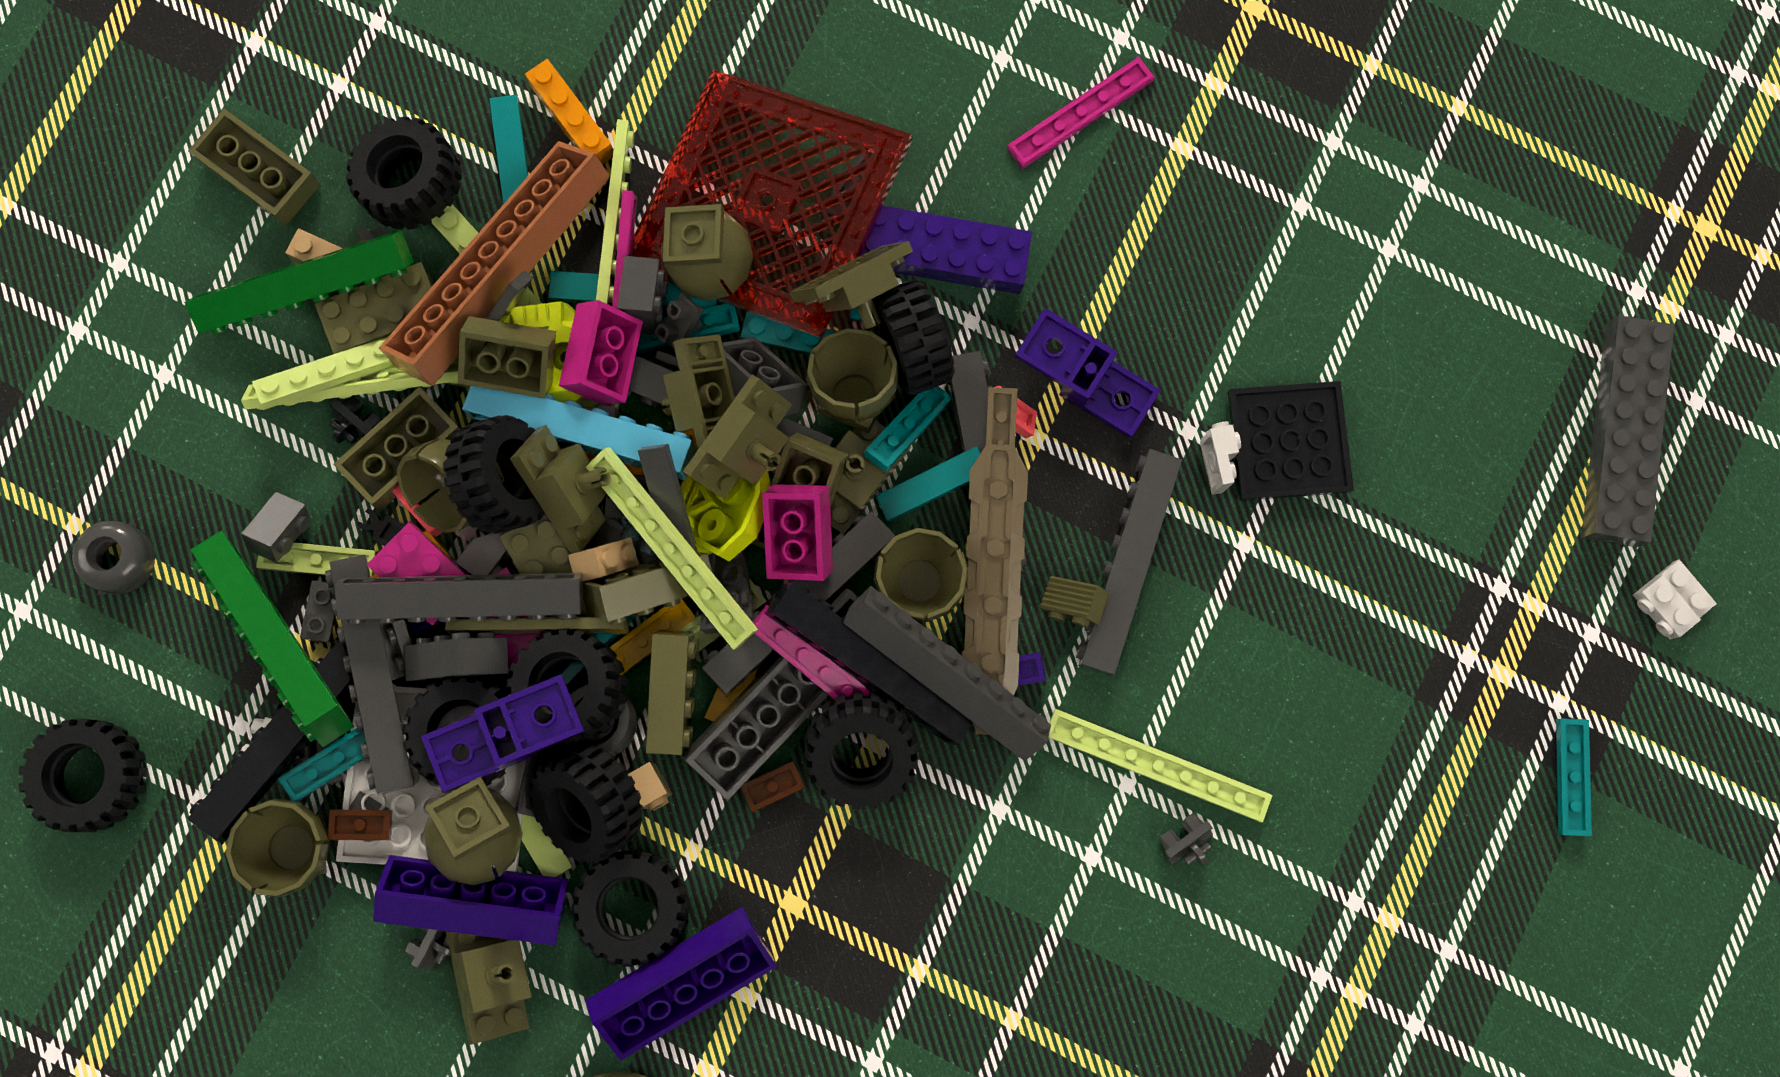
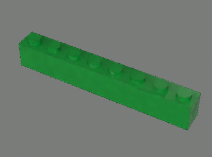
[184,230,414,335]

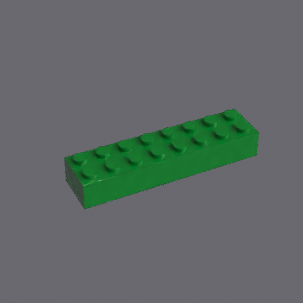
[190,530,354,747]

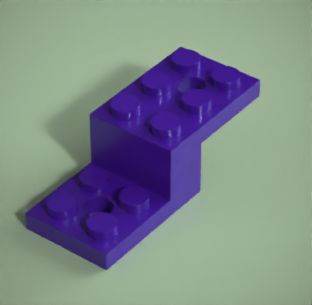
[1014,308,1161,439]
[421,674,585,793]

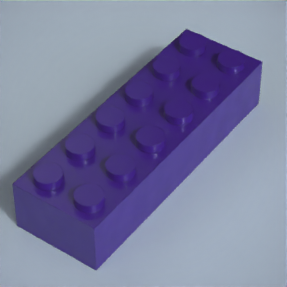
[858,203,1032,294]
[373,855,568,946]
[585,907,777,1061]

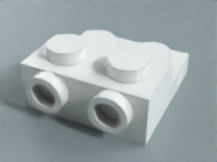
[1199,421,1241,495]
[1633,560,1717,639]

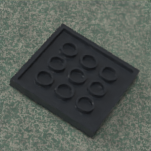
[1227,381,1354,501]

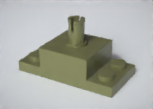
[789,241,913,329]
[662,334,735,449]
[683,374,792,500]
[830,420,911,535]
[510,425,610,554]
[446,931,531,1045]

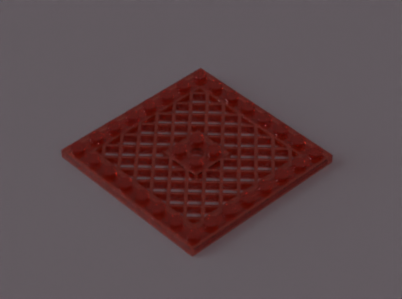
[632,69,913,338]

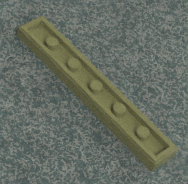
[445,617,629,635]

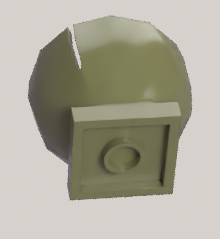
[660,204,754,301]
[806,328,899,433]
[396,439,503,533]
[874,528,968,622]
[423,776,523,886]
[226,799,330,898]

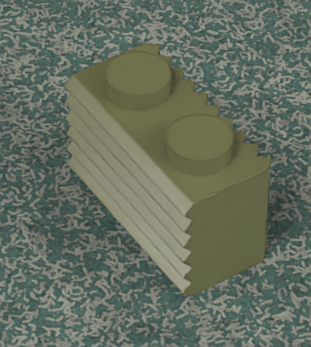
[1040,576,1109,628]

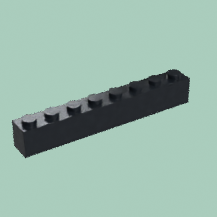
[764,582,973,745]
[187,637,354,845]

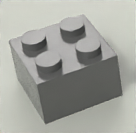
[617,256,668,335]

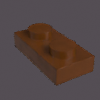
[741,761,805,813]
[328,810,393,841]

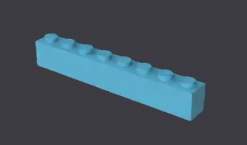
[462,386,697,481]

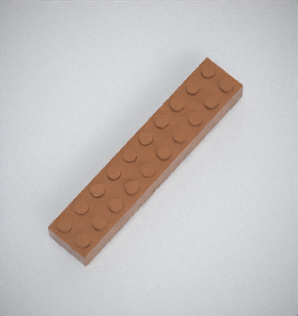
[379,141,610,386]

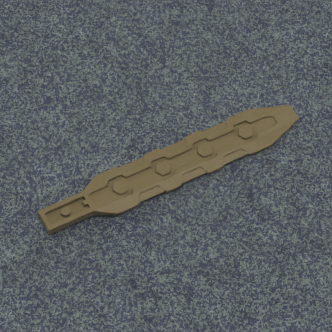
[962,387,1028,735]

